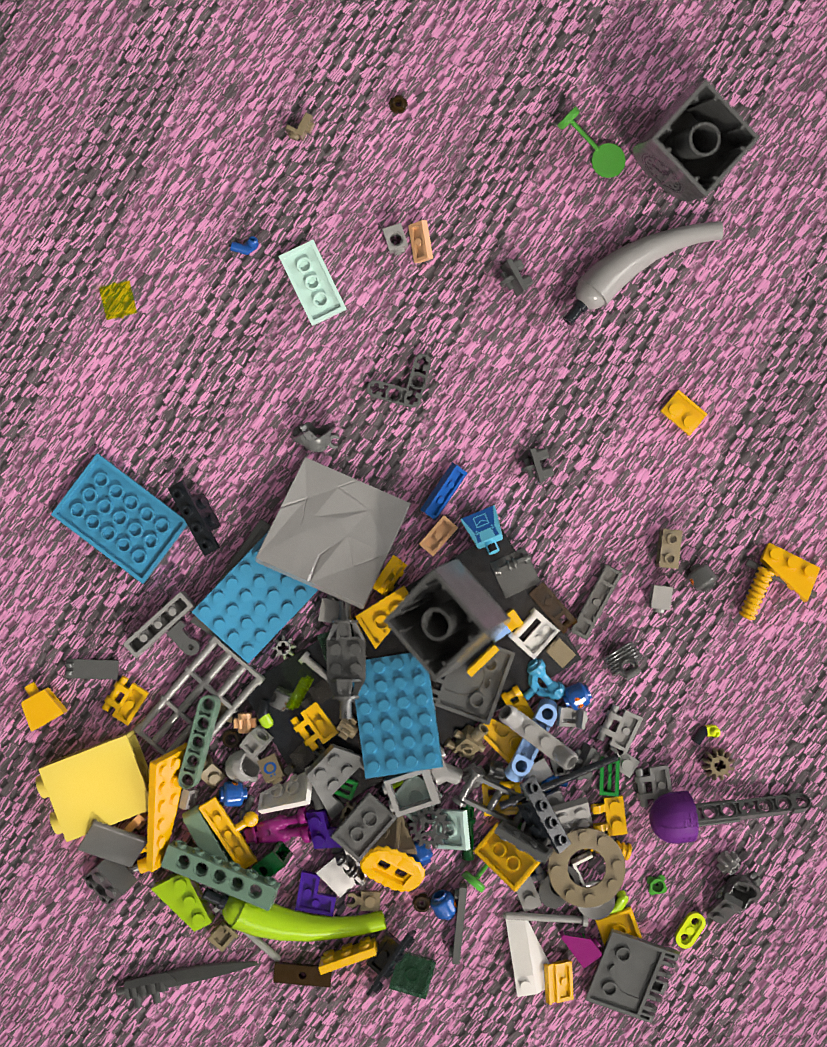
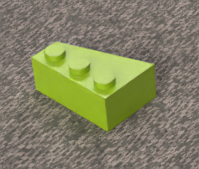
[151,873,215,932]

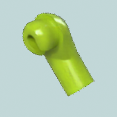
[609,890,629,915]

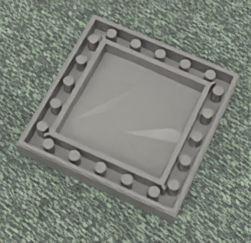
[256,457,411,609]

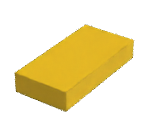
[466,644,499,677]

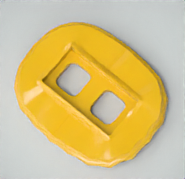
[360,846,425,892]

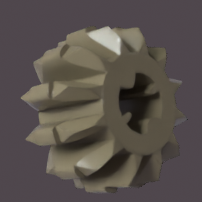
[701,748,735,781]

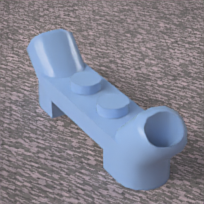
[505,698,557,783]

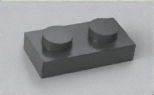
[706,893,743,925]

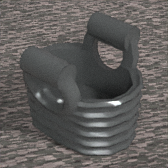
[603,641,644,681]

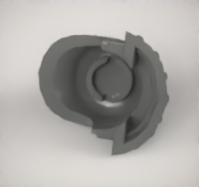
[290,422,340,453]
[715,870,763,915]

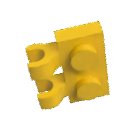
[590,795,628,836]

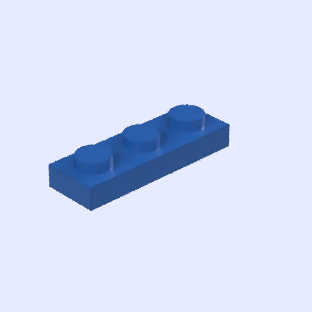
[420,462,467,521]

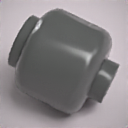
[688,563,717,593]

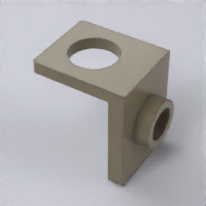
[544,636,576,668]

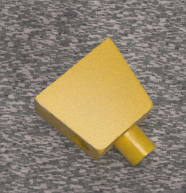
[21,682,67,732]

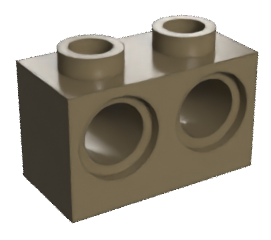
[655,528,683,569]

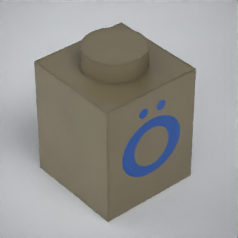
[257,753,287,785]

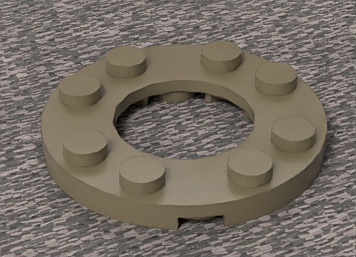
[547,828,626,908]

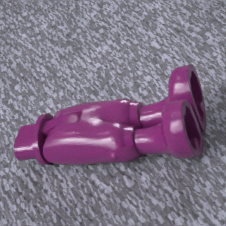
[244,807,312,844]

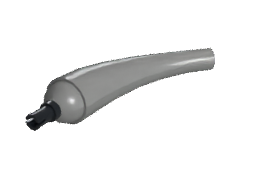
[563,221,723,326]

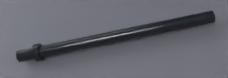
[499,753,619,810]

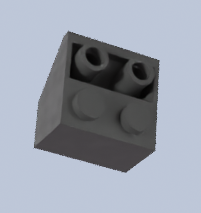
[83,859,138,906]

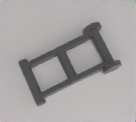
[452,766,526,828]

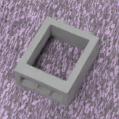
[382,769,441,817]

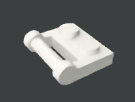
[508,607,559,659]

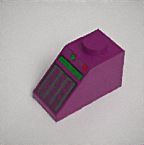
[559,930,602,968]

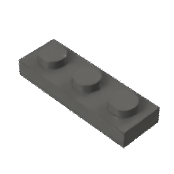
[494,820,554,864]

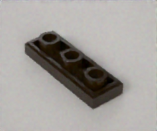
[273,962,332,988]

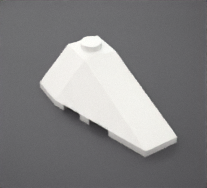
[505,911,550,997]

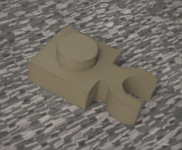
[347,890,381,911]

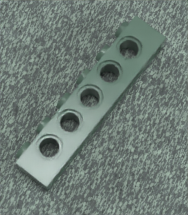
[161,840,281,911]

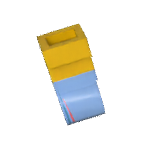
[492,608,523,642]

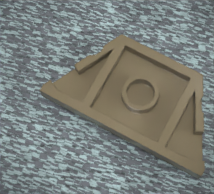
[371,812,417,855]

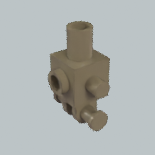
[444,724,488,761]

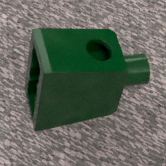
[251,842,293,877]

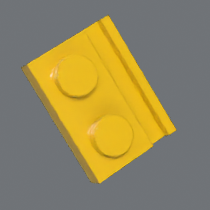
[660,390,708,436]
[544,959,574,1005]

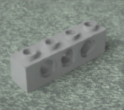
[123,591,197,658]

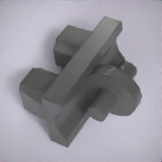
[499,258,533,296]
[520,448,554,483]
[570,742,601,781]

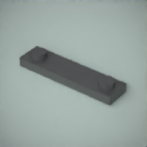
[569,564,623,640]
[448,883,467,965]

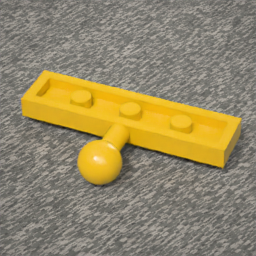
[199,796,259,869]

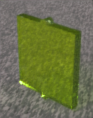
[99,280,137,320]
[286,675,314,710]

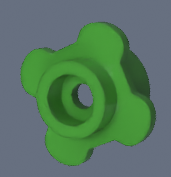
[646,874,667,895]

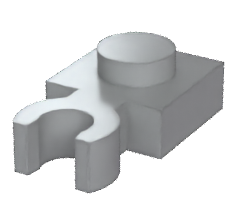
[604,746,640,778]

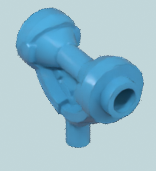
[523,659,565,700]

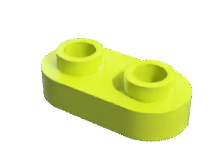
[674,911,706,949]

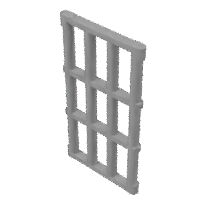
[133,634,265,762]

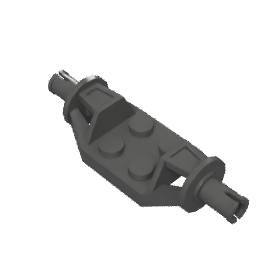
[327,601,366,719]

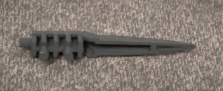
[116,961,258,1008]

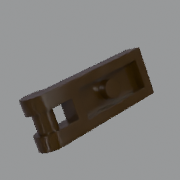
[528,581,578,634]

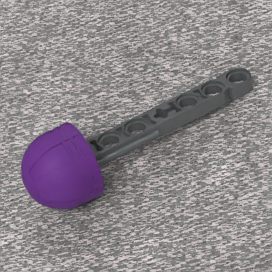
[649,791,811,844]

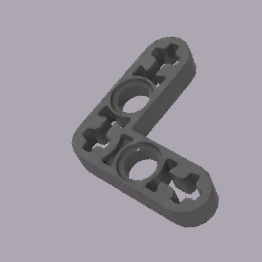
[367,354,431,408]

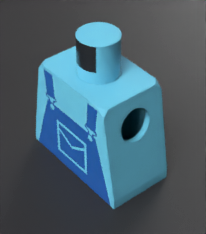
[461,505,503,555]

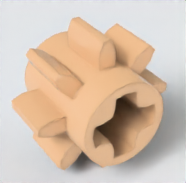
[233,712,257,734]

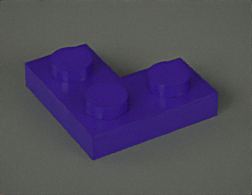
[306,809,341,849]
[295,870,336,917]

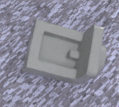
[555,706,588,730]

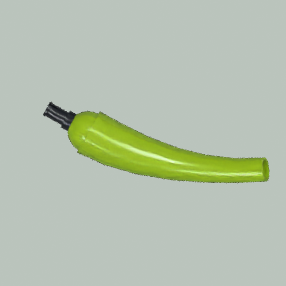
[201,887,387,942]

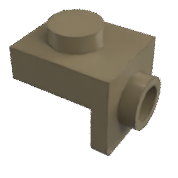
[285,112,315,141]
[195,754,227,789]
[207,920,239,952]

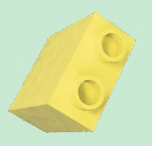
[36,730,150,842]

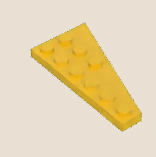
[146,743,188,872]

